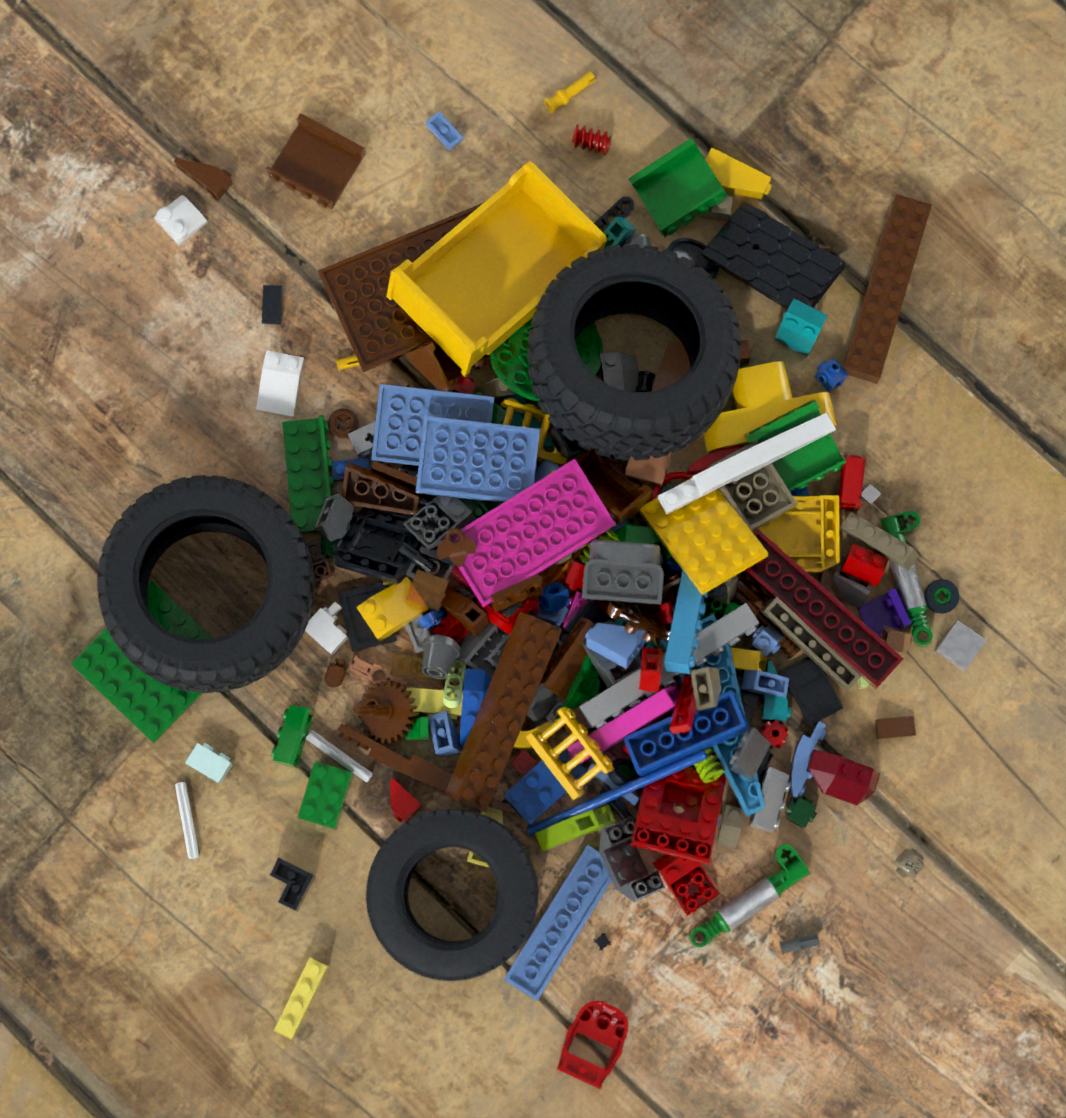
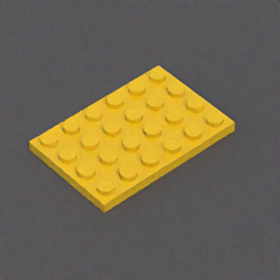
[640,477,768,595]

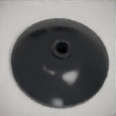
[667,238,719,280]

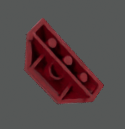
[808,750,880,806]

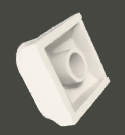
[154,195,207,246]

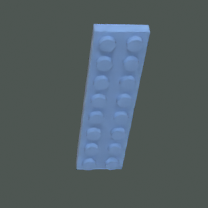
[504,845,612,1001]

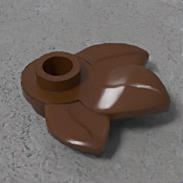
[437,528,476,567]

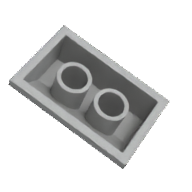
[749,767,791,833]

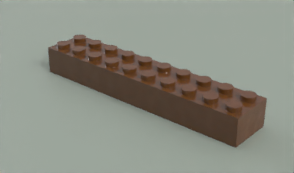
[842,194,932,384]
[444,612,562,812]

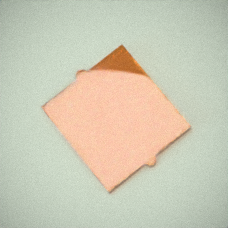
[406,570,449,611]

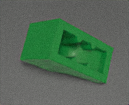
[406,717,430,741]

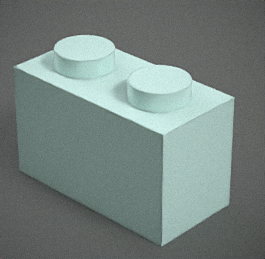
[185,743,233,784]

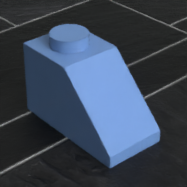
[741,670,789,697]
[429,711,462,757]

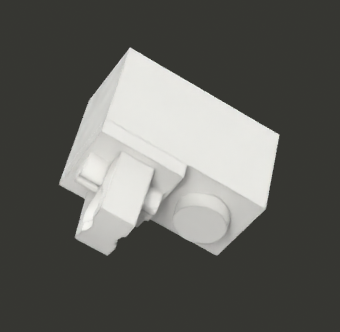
[305,602,348,656]

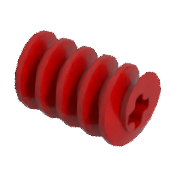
[572,124,613,155]

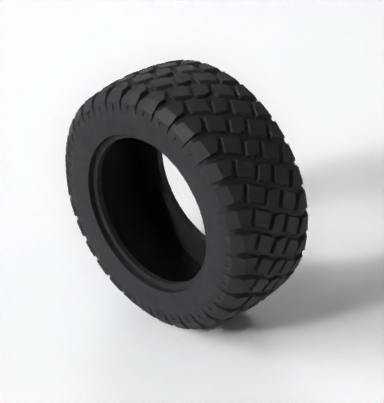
[527,244,741,460]
[97,475,315,693]

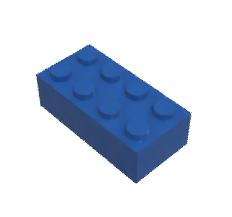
[503,748,588,826]

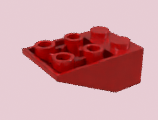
[652,854,719,916]

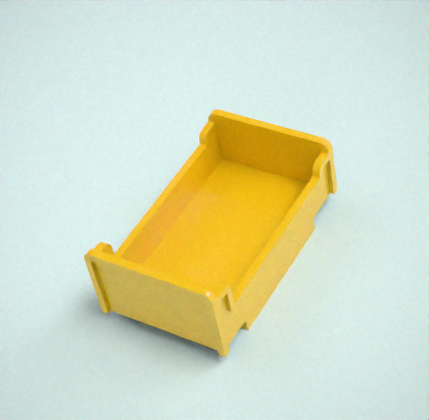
[386,161,607,376]

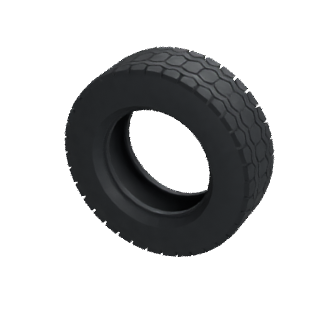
[366,809,539,981]

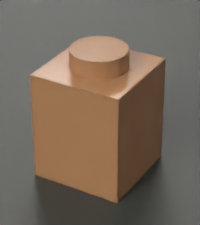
[881,625,912,653]

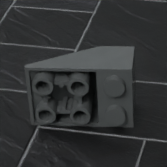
[403,495,474,550]
[582,619,641,689]
[729,728,771,781]

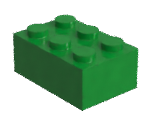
[297,761,354,830]

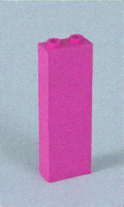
[567,686,679,765]

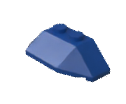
[460,668,492,747]

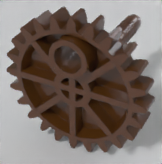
[353,680,418,744]

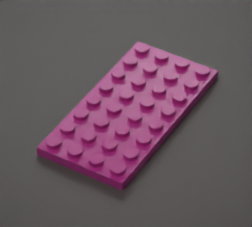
[444,459,616,608]

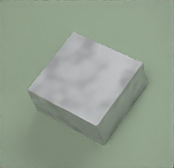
[934,620,986,672]

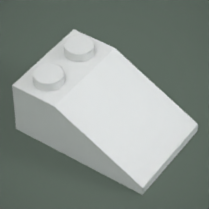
[256,350,306,417]

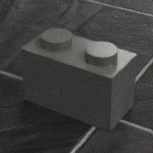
[315,493,354,541]

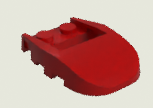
[557,1001,629,1089]

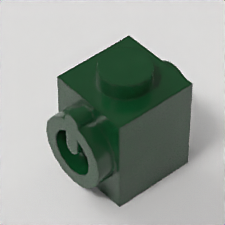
[785,796,817,829]

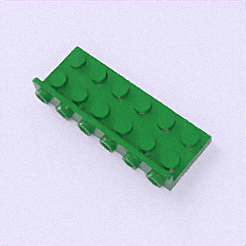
[282,415,335,533]

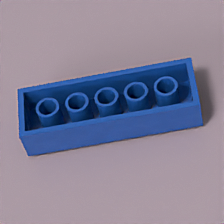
[623,690,751,776]

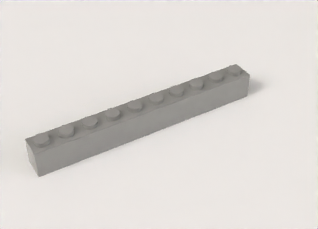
[579,603,759,729]

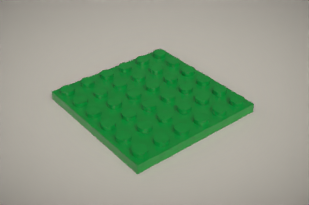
[71,581,213,743]

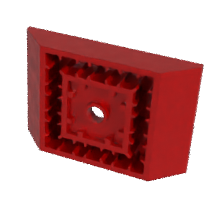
[631,755,726,864]

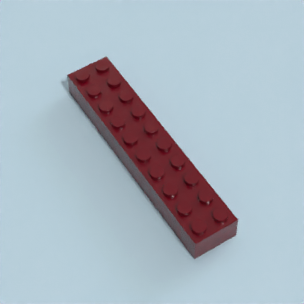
[744,529,904,689]

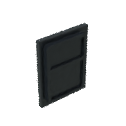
[338,582,397,652]

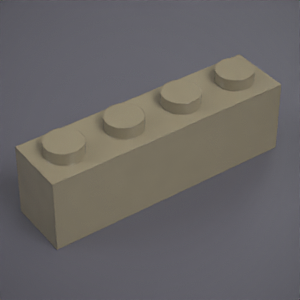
[840,512,919,571]

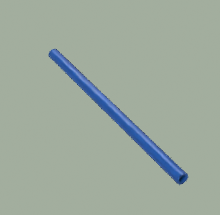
[527,749,708,836]

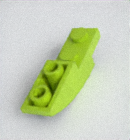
[535,805,616,852]

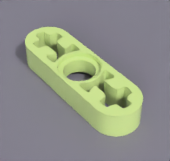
[443,660,466,708]

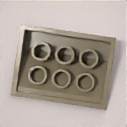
[707,440,797,533]

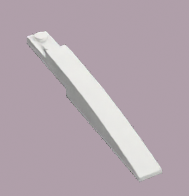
[658,413,836,514]

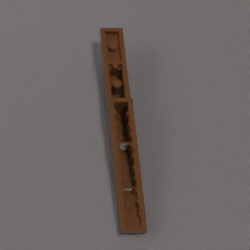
[338,723,516,815]

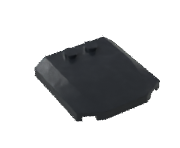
[334,507,422,584]

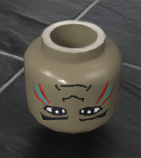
[895,848,924,878]

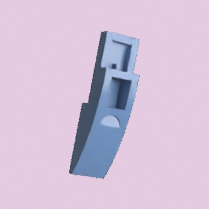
[790,721,827,798]

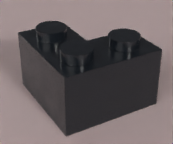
[270,857,316,912]

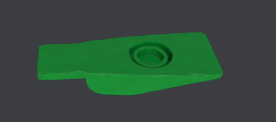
[556,654,600,728]

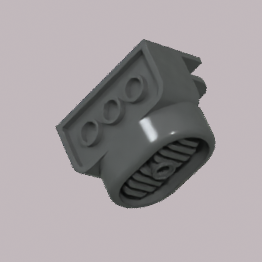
[582,540,663,605]

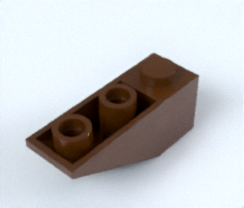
[434,587,489,637]

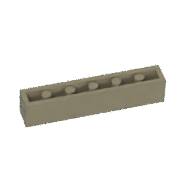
[760,596,861,690]

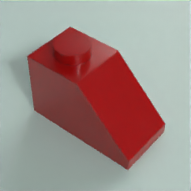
[639,647,662,692]
[390,778,422,823]

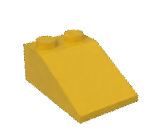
[356,577,429,642]

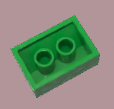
[271,705,314,769]

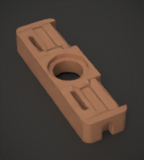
[349,655,409,686]

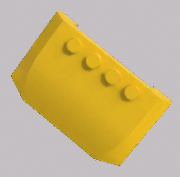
[743,495,840,573]

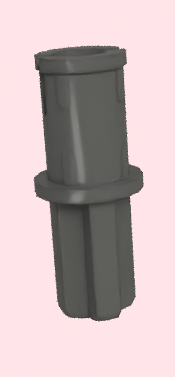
[779,934,820,954]

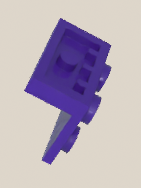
[857,588,911,638]

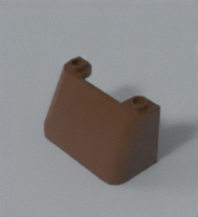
[405,337,490,392]
[576,448,652,524]

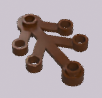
[607,601,672,642]

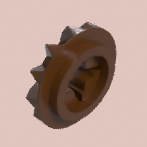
[328,408,358,439]

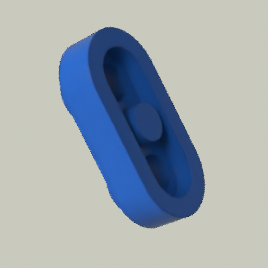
[418,608,447,629]

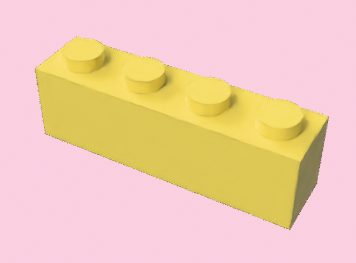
[406,688,463,720]
[274,957,329,1039]

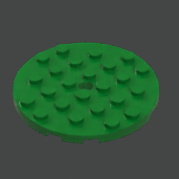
[489,317,603,401]

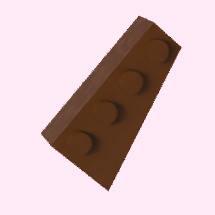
[342,461,421,515]

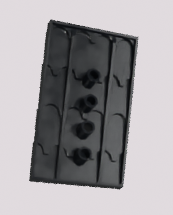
[701,201,846,310]

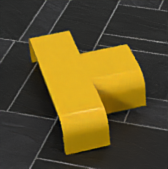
[703,361,837,455]

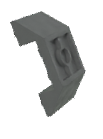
[599,816,666,902]

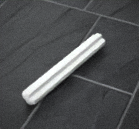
[306,730,373,782]
[175,782,199,859]

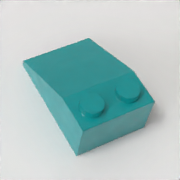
[774,299,828,357]

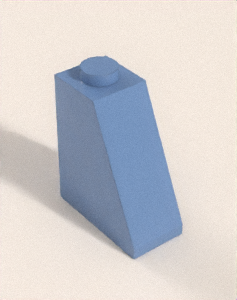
[585,623,647,669]

